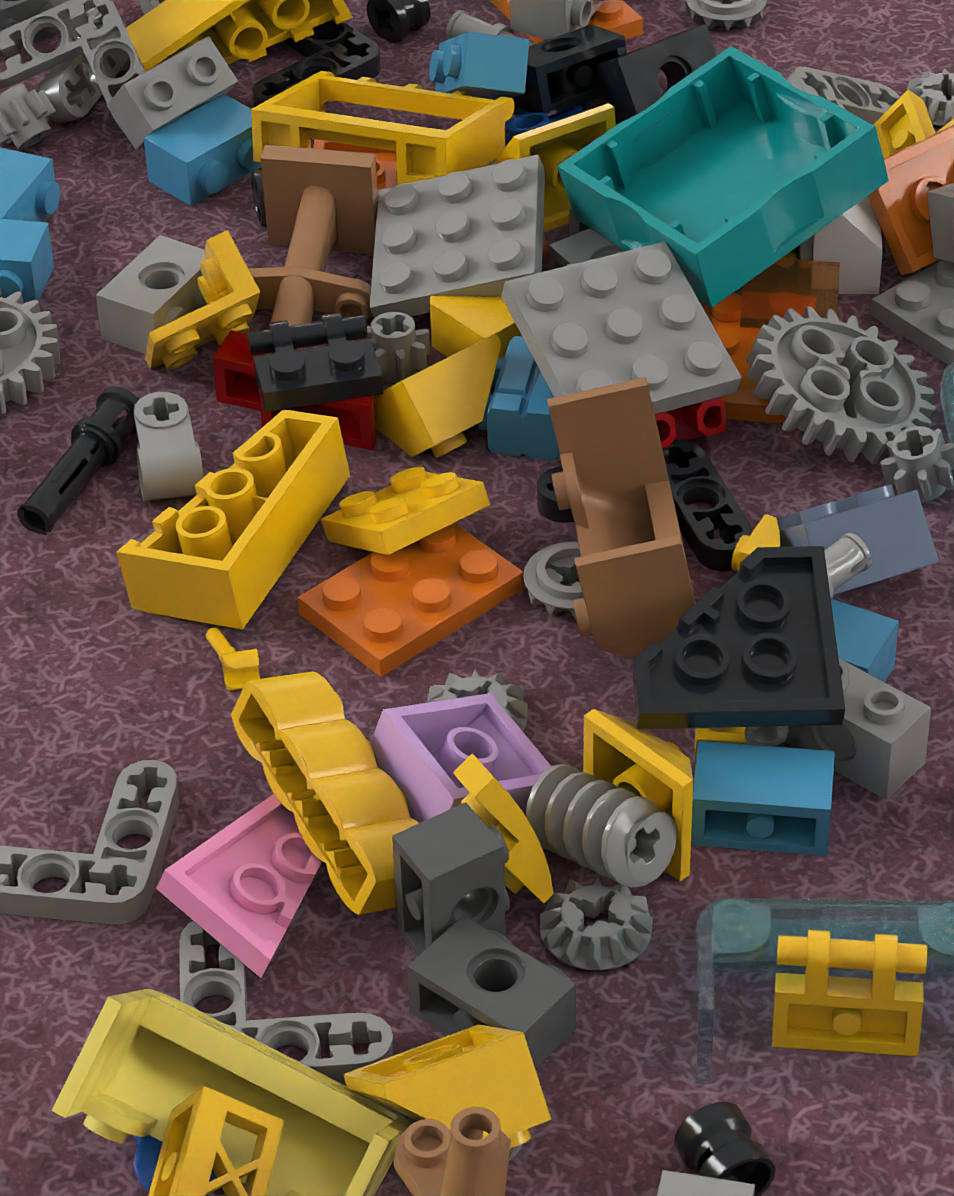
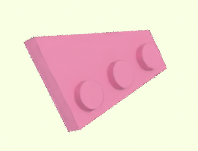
[156,794,322,978]

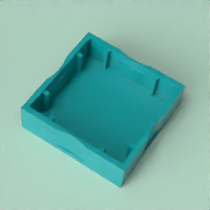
[557,46,889,308]

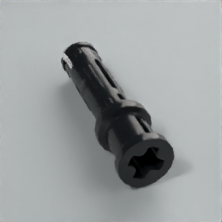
[17,386,139,535]

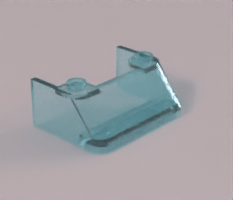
[694,898,954,1084]

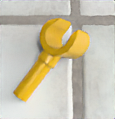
[206,627,260,691]

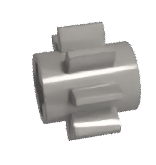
[0,84,56,151]
[362,312,430,383]
[880,426,954,502]

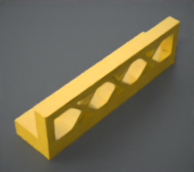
[148,1086,284,1196]

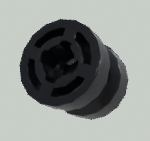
[674,1102,776,1196]

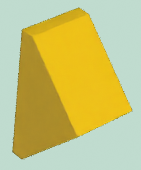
[430,296,522,358]

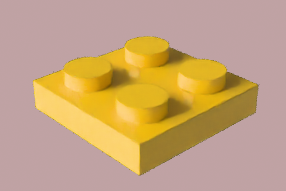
[321,467,490,555]

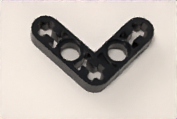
[252,20,381,107]
[537,440,752,572]

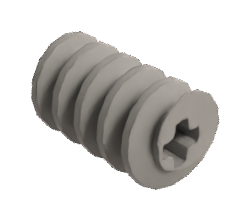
[526,763,677,888]

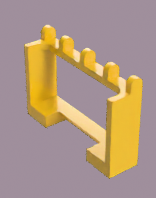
[251,71,514,184]

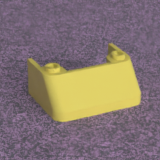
[51,989,412,1196]

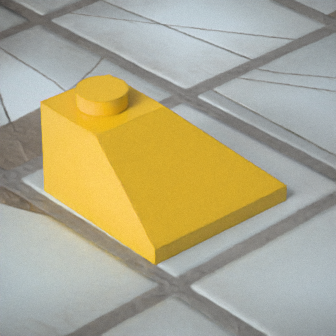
[372,333,502,458]
[583,709,693,882]
[343,1024,551,1149]

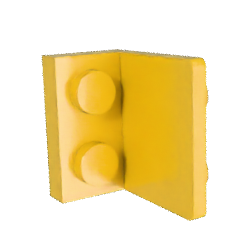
[145,230,260,370]

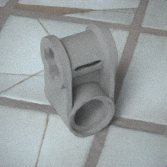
[134,392,204,502]

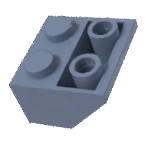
[777,484,939,595]

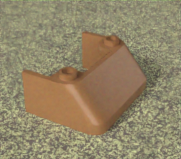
[547,377,695,660]

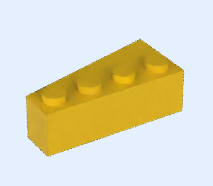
[126,0,353,72]
[116,409,350,630]

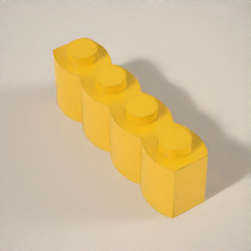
[231,671,419,915]

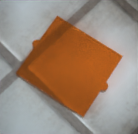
[740,256,840,328]

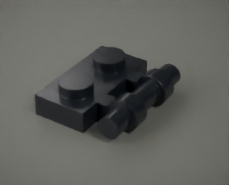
[246,312,383,412]

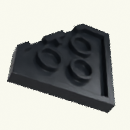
[633,546,845,729]

